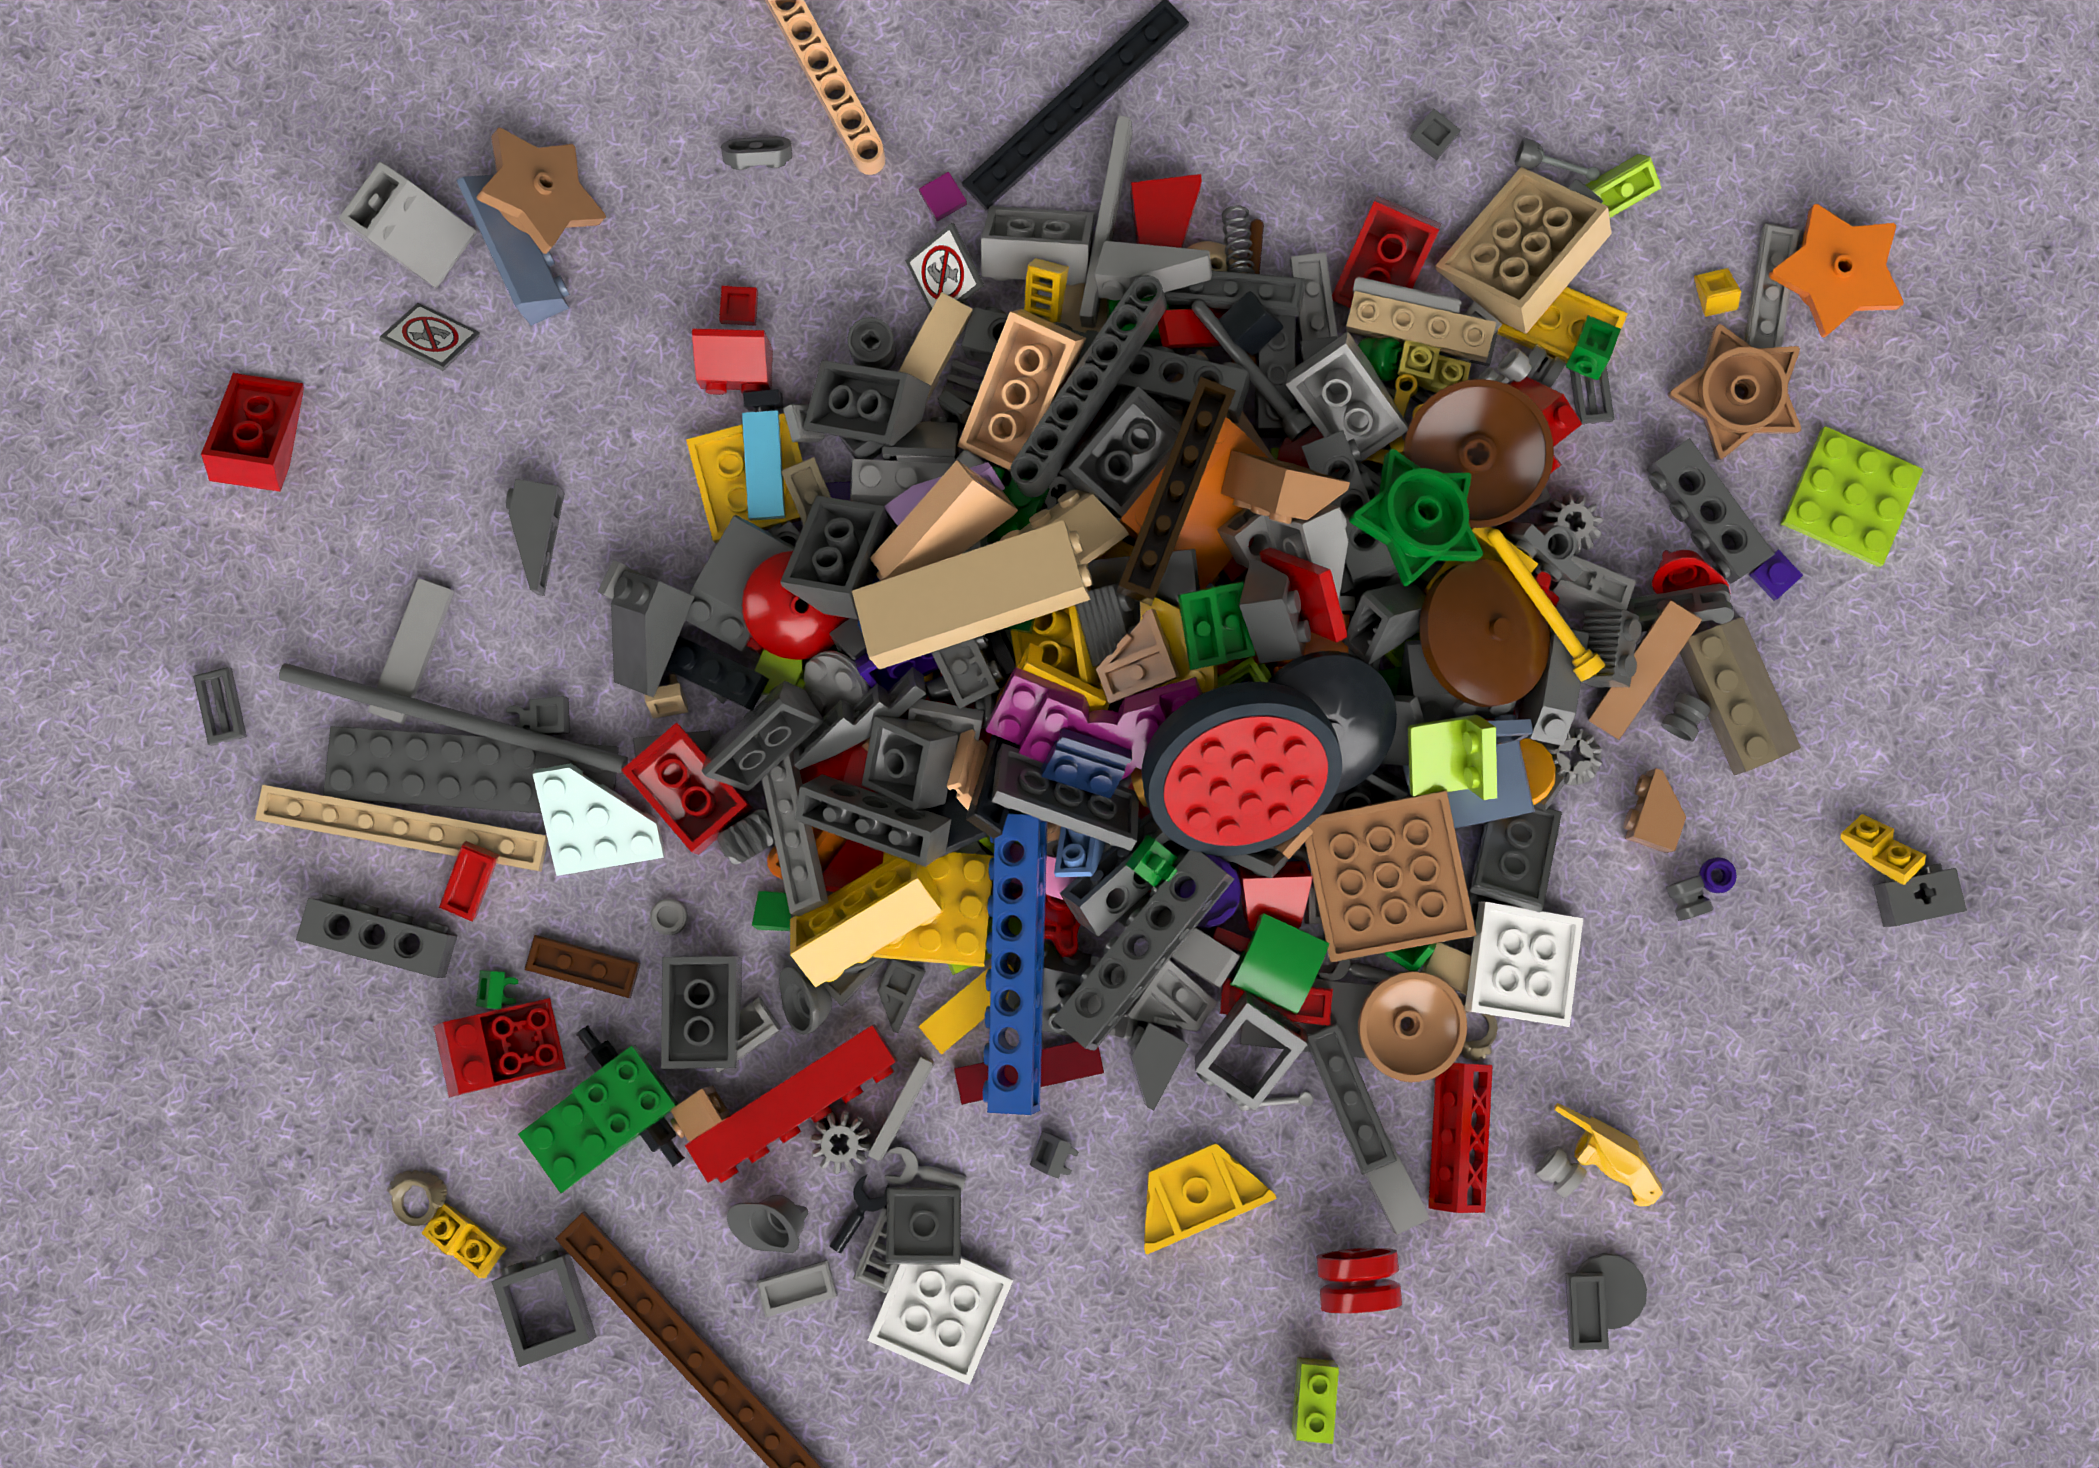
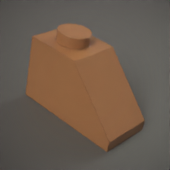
[670,1085,731,1142]

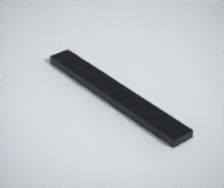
[962,0,1189,210]

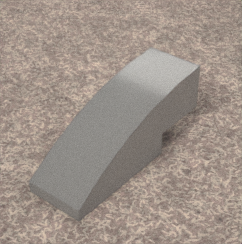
[1343,1130,1430,1235]

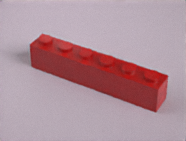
[685,1024,898,1184]

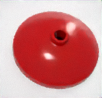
[741,551,849,660]

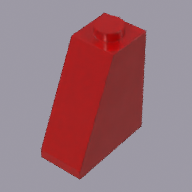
[1130,174,1202,248]

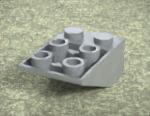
[338,161,477,289]

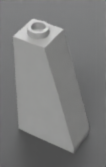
[1116,895,1240,988]

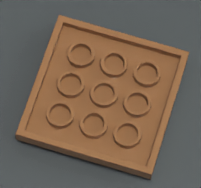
[1305,789,1477,962]

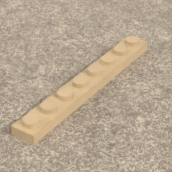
[255,785,548,872]

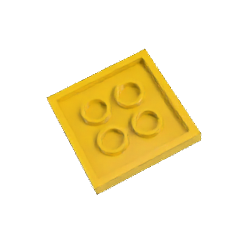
[686,413,803,543]
[873,852,994,967]

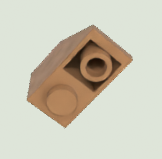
[1623,768,1686,853]

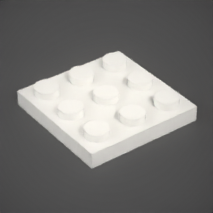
[1464,902,1583,1027]
[867,1256,1013,1385]

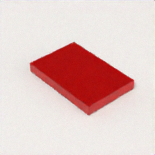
[1259,547,1347,643]

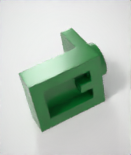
[1566,315,1621,380]

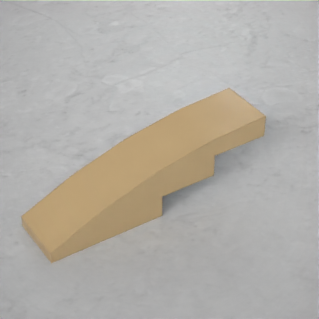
[898,292,973,401]

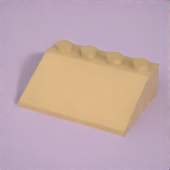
[1435,167,1611,334]

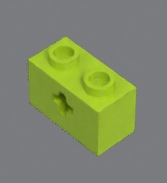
[1291,1357,1339,1444]

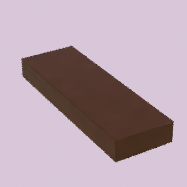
[524,935,641,998]

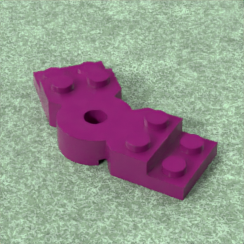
[986,667,1203,780]

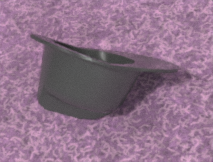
[727,1195,808,1253]

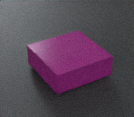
[919,172,967,222]

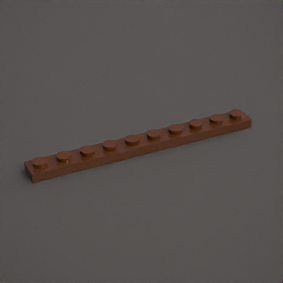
[555,1211,825,1468]

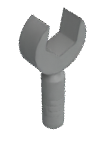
[885,1146,966,1191]

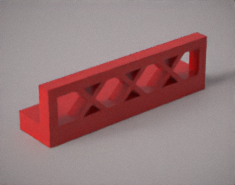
[1428,1062,1493,1213]

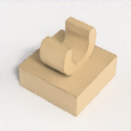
[644,674,688,719]

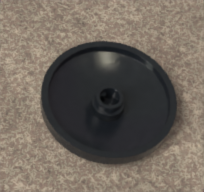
[1268,651,1397,794]

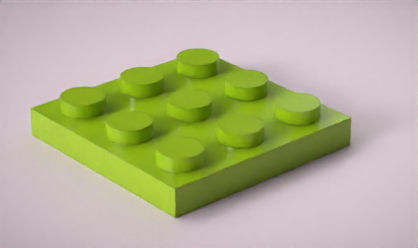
[1781,426,1924,567]

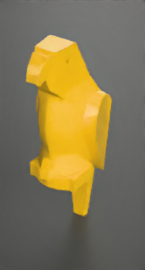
[1554,1103,1663,1206]

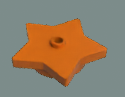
[1769,204,1904,338]

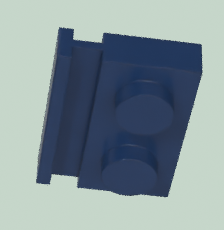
[1041,728,1132,799]

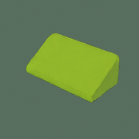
[1585,154,1662,218]

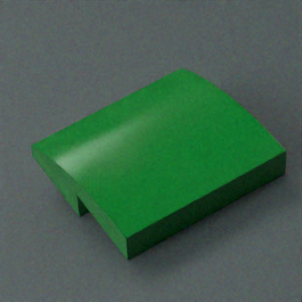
[1178,582,1255,670]
[1230,914,1330,1014]

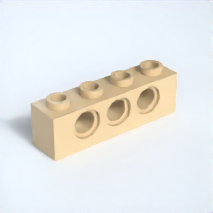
[1346,291,1496,363]

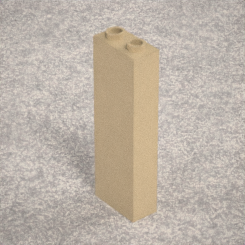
[852,520,1093,670]

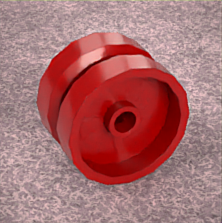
[1316,1248,1402,1313]

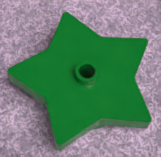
[1349,449,1483,587]

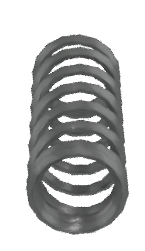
[1221,205,1255,274]

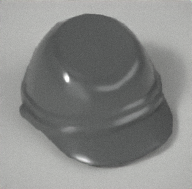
[779,967,833,1035]

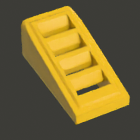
[1024,258,1069,323]

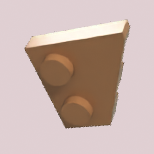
[1096,609,1180,704]

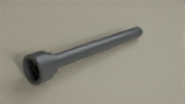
[1192,300,1314,442]

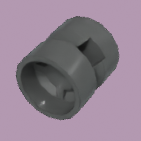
[847,317,897,370]

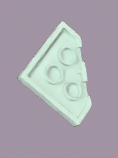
[533,763,665,876]

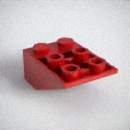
[433,998,566,1098]

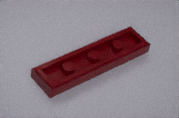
[954,1041,1104,1105]

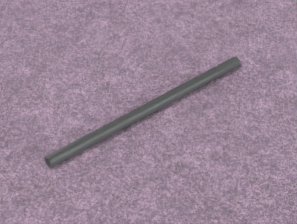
[279,663,628,774]

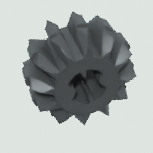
[717,809,775,864]

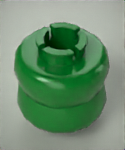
[1358,337,1403,381]

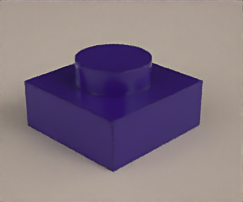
[1750,549,1803,601]

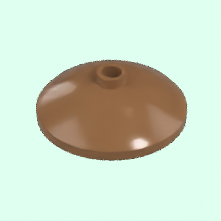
[1358,971,1467,1082]

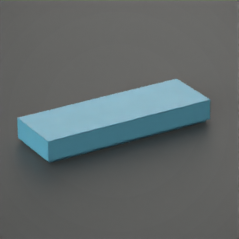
[742,410,785,521]

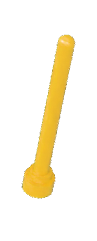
[1487,529,1605,682]

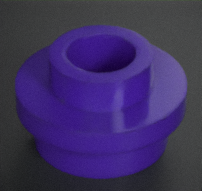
[1699,857,1737,894]

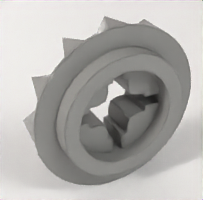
[1545,728,1602,785]

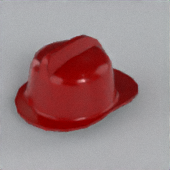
[1652,549,1731,594]

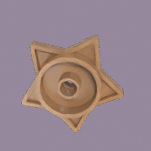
[476,127,606,254]
[1668,324,1801,460]

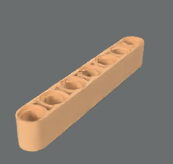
[765,0,886,175]

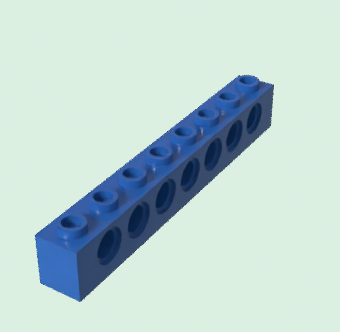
[983,814,1048,1115]

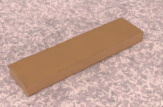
[1588,599,1702,740]

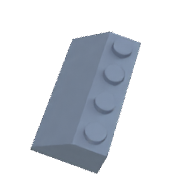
[456,175,570,326]

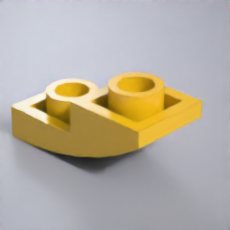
[1841,814,1926,885]
[421,1203,507,1278]

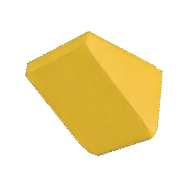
[1694,268,1741,317]

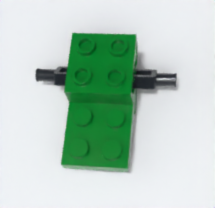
[518,1025,685,1193]

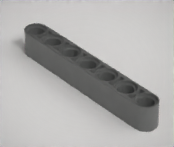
[1011,275,1167,498]

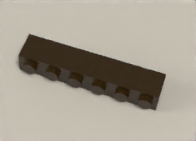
[1117,377,1236,606]

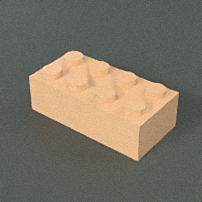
[957,309,1086,474]

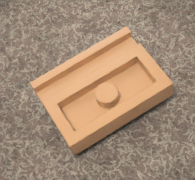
[946,729,988,810]

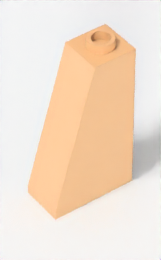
[870,460,1018,581]

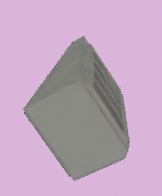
[853,1207,899,1293]

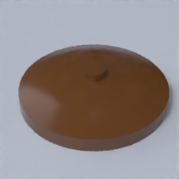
[1403,379,1554,528]
[1419,559,1550,707]

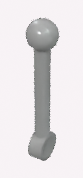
[1237,1091,1313,1111]

